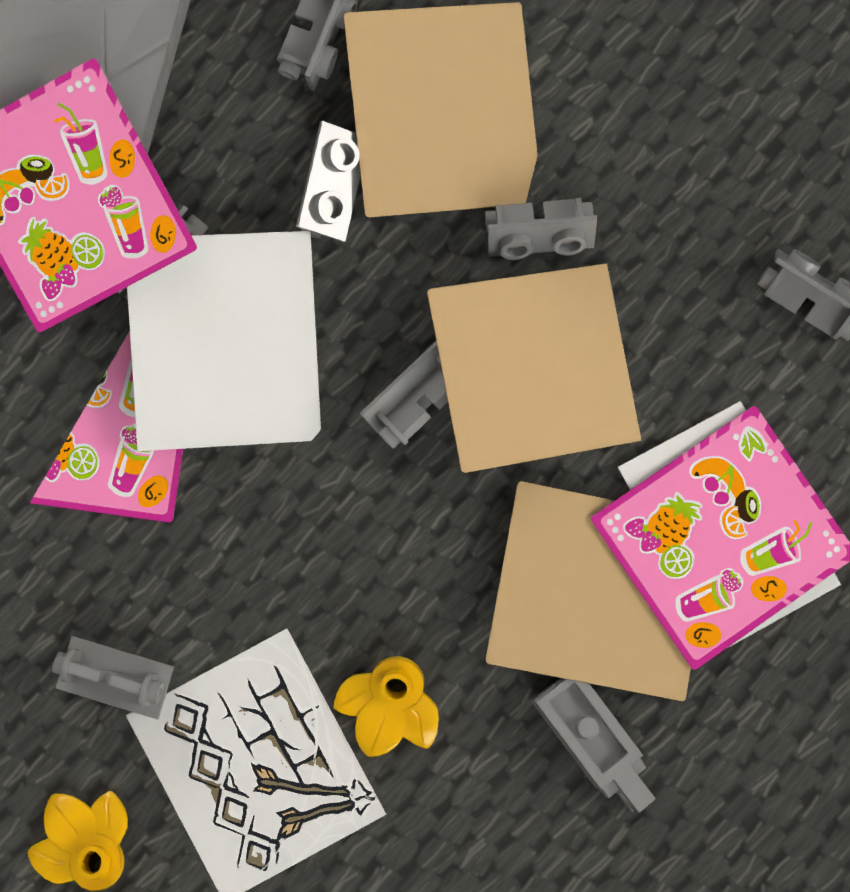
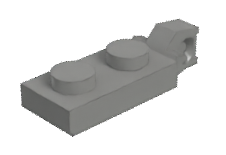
[530,678,656,813]

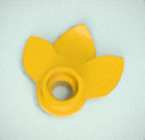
[333,656,439,757]
[27,791,128,891]

